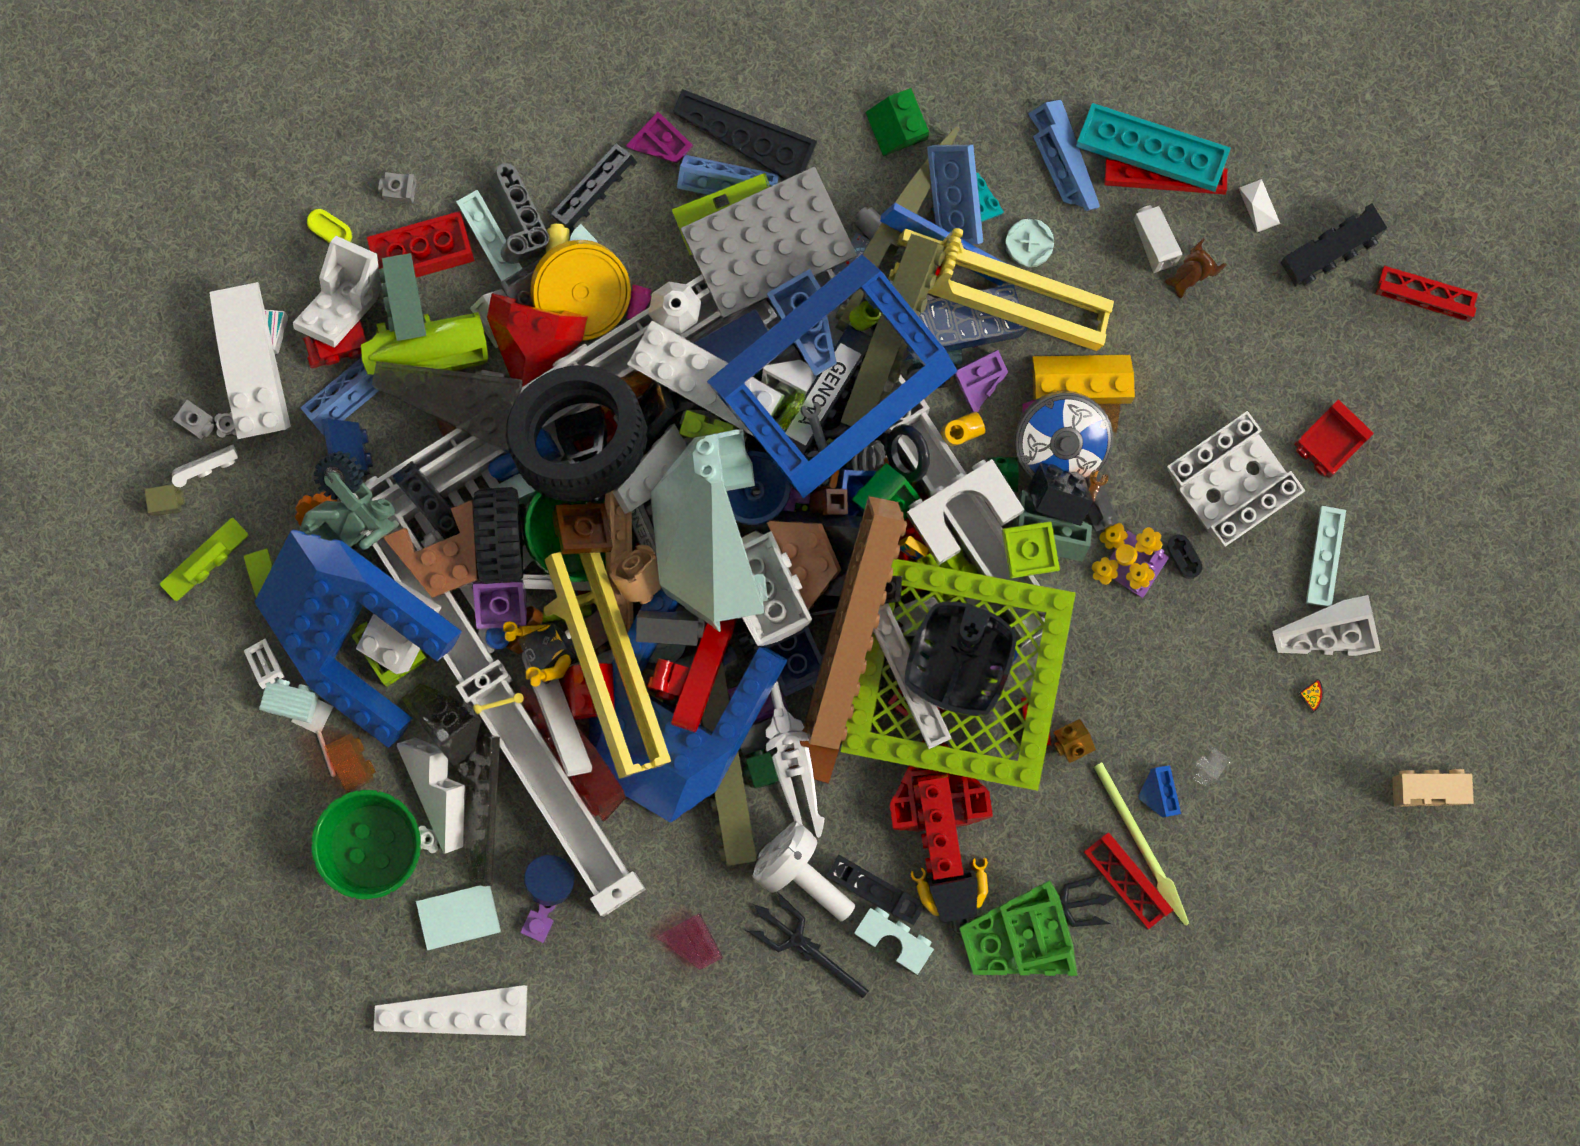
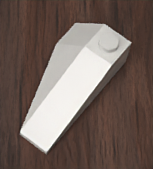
[1273,595,1381,656]

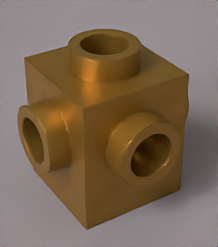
[1053,719,1096,763]

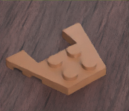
[384,500,479,598]

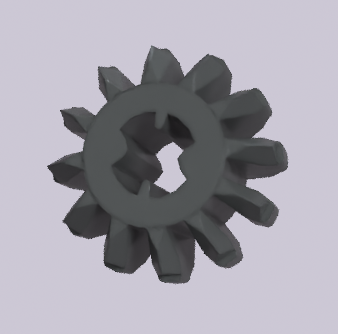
[845,440,885,471]

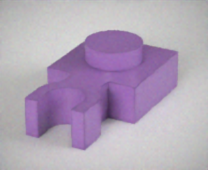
[521,904,556,943]

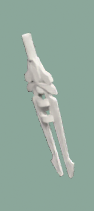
[766,681,825,838]

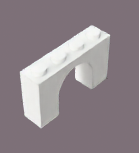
[907,459,1024,565]

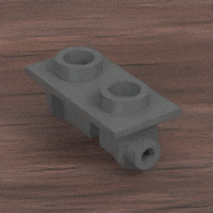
[1086,478,1119,532]

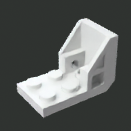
[293,236,381,348]

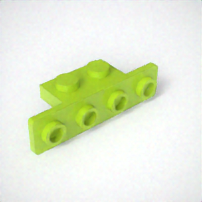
[160,518,249,601]

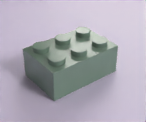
[379,253,426,341]

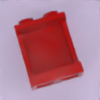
[1294,399,1374,478]

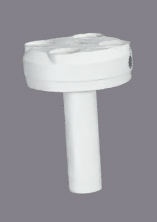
[752,821,855,921]

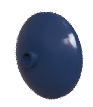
[726,451,791,525]

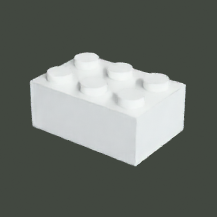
[356,582,441,674]

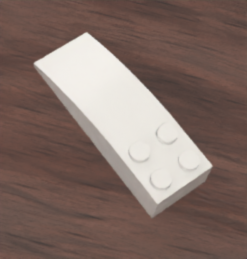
[210,282,291,439]

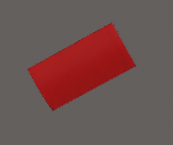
[367,211,475,288]

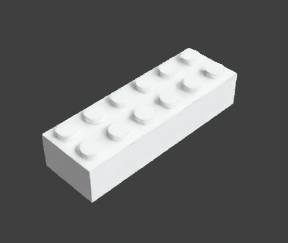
[627,321,785,436]

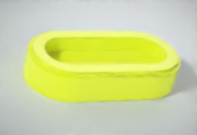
[307,209,352,243]

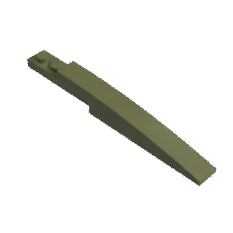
[835,127,960,332]

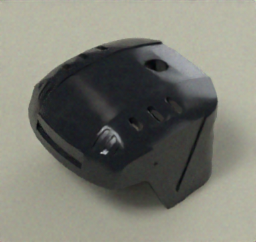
[904,602,1016,716]

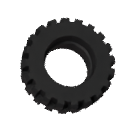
[473,487,524,584]

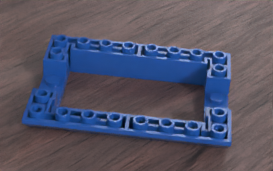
[707,254,958,498]

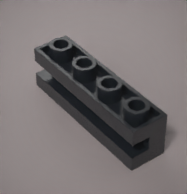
[393,461,460,540]

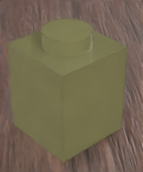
[145,484,185,516]

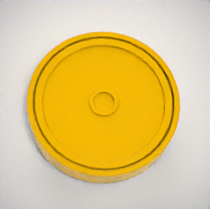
[530,240,631,340]

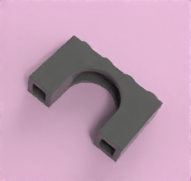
[636,604,706,646]

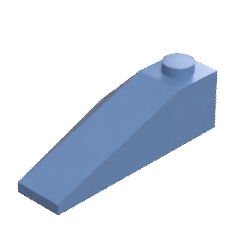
[767,269,837,376]

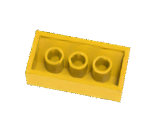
[1032,355,1135,404]

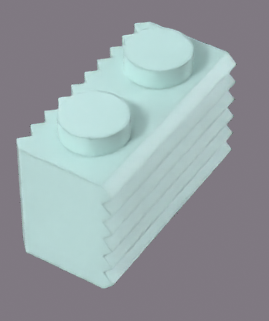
[259,678,319,723]

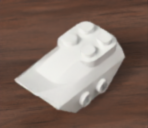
[738,531,812,646]

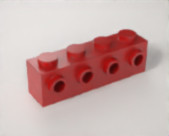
[913,773,964,880]

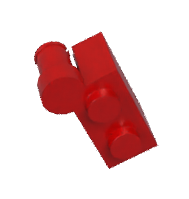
[303,320,367,368]
[647,658,689,701]

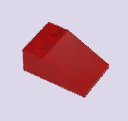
[558,663,615,720]

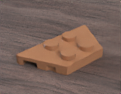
[767,520,841,611]

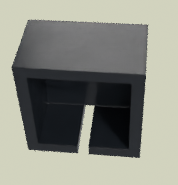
[1028,463,1094,526]

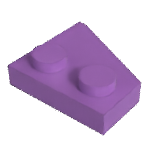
[954,350,1008,412]

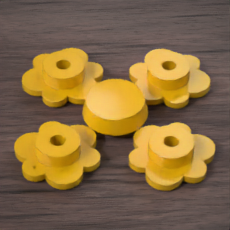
[1092,523,1162,589]

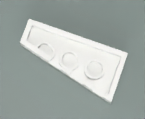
[613,424,687,514]

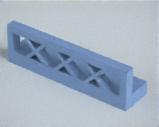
[677,155,779,199]
[301,357,386,436]

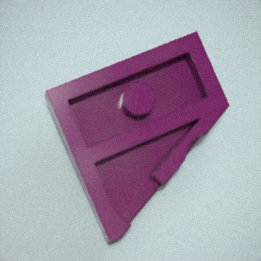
[626,112,694,163]

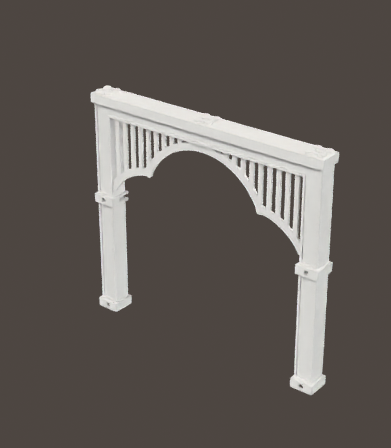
[341,269,1046,917]

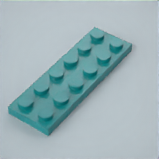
[1076,103,1231,192]

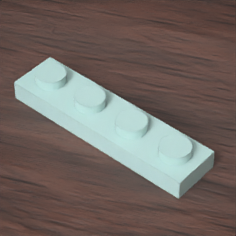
[456,190,522,282]
[1306,506,1346,607]

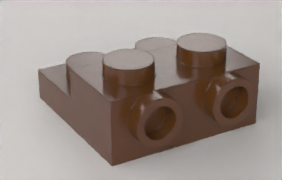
[552,502,613,554]

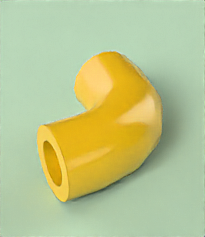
[940,411,985,446]

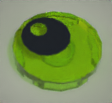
[773,389,805,431]

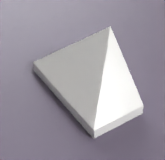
[1239,179,1280,233]

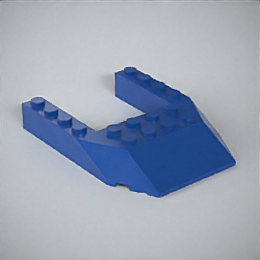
[254,529,462,748]
[588,588,788,822]

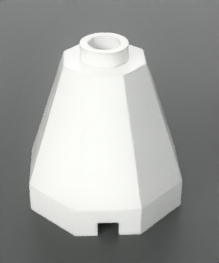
[648,282,701,335]

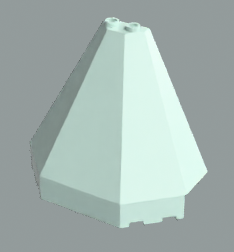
[650,429,768,632]

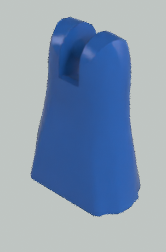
[488,428,562,481]

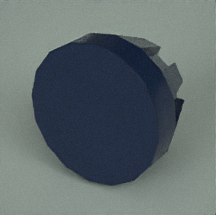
[524,855,574,906]

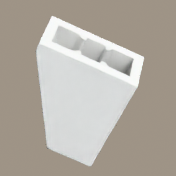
[1134,205,1182,273]

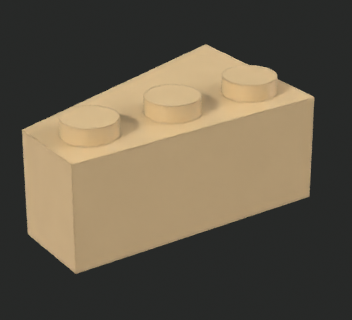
[1392,769,1474,807]

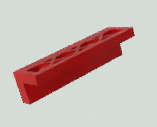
[1375,265,1478,322]
[1084,832,1173,930]

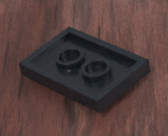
[638,380,675,454]

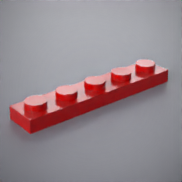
[1104,159,1228,195]

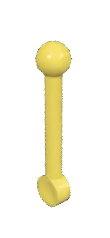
[472,693,524,714]

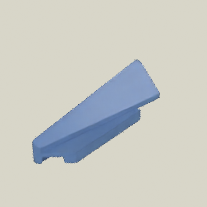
[1028,100,1100,211]

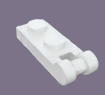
[172,444,238,487]

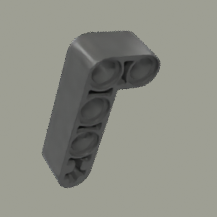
[490,163,549,264]

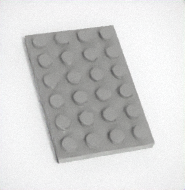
[681,167,857,319]

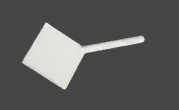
[291,699,336,777]

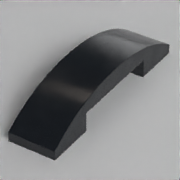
[826,854,924,926]

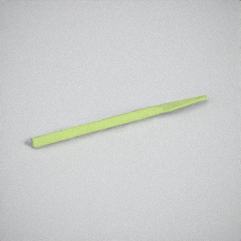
[1094,763,1189,925]

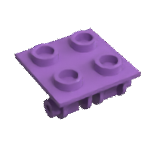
[1103,531,1169,598]

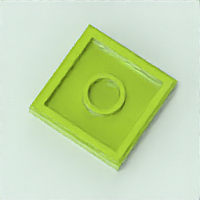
[1001,521,1060,579]

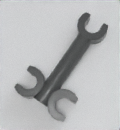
[800,402,827,458]

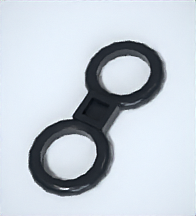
[837,397,930,483]

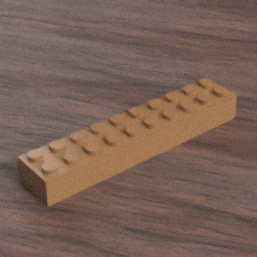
[805,496,907,750]

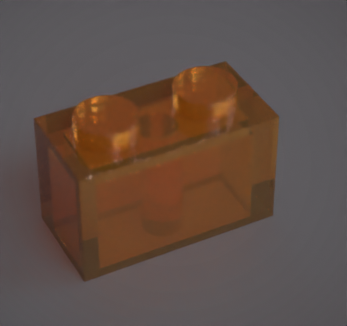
[324,733,376,794]

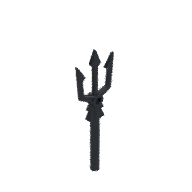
[974,874,1117,927]
[747,891,869,998]

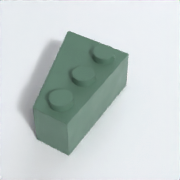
[1013,490,1092,561]

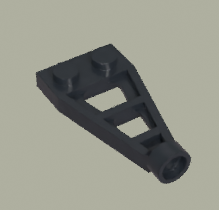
[554,405,608,503]

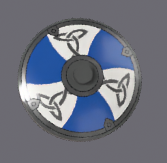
[1014,391,1113,481]

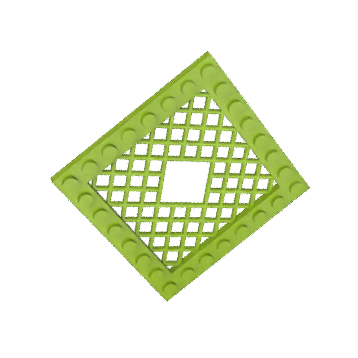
[841,559,1076,791]

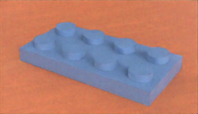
[927,145,983,244]

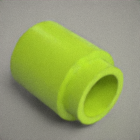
[849,300,881,331]

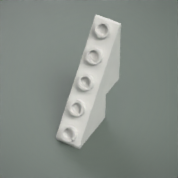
[397,738,465,853]

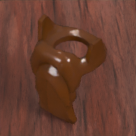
[1165,238,1227,298]

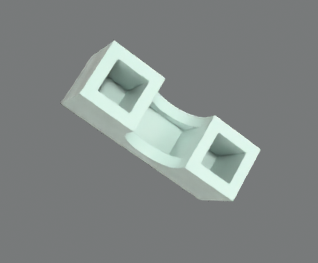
[854,907,934,975]

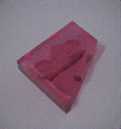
[657,913,723,970]

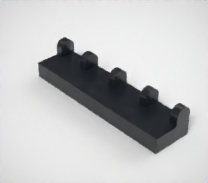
[551,143,637,233]

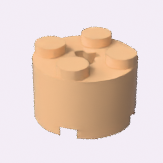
[609,545,662,604]

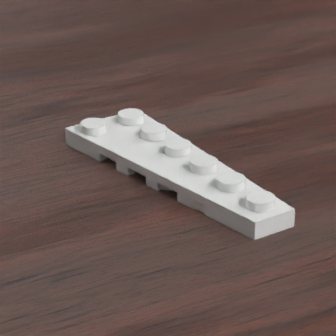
[374,985,528,1036]

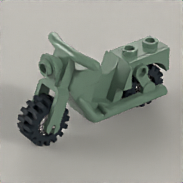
[299,451,399,550]

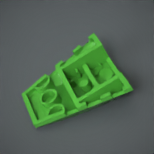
[960,880,1077,976]

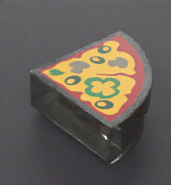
[1297,679,1324,713]

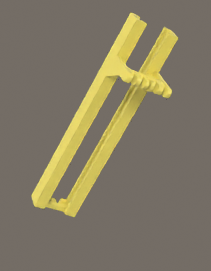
[888,228,1114,351]
[544,552,671,779]

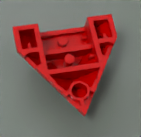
[487,293,588,391]
[890,738,993,832]

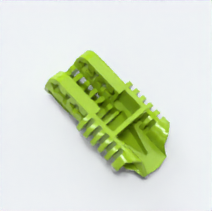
[361,312,488,392]

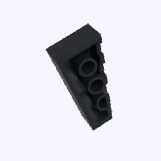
[1280,203,1387,287]

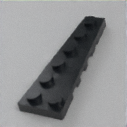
[673,89,817,179]

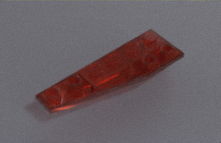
[519,685,626,822]

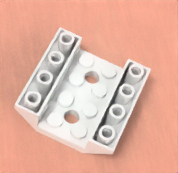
[1167,411,1305,547]

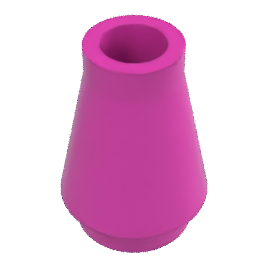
[626,284,652,319]

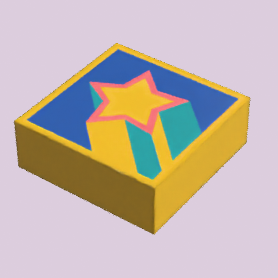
[898,536,929,561]

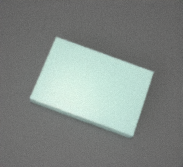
[416,883,501,950]

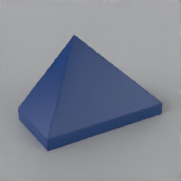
[1138,765,1181,818]

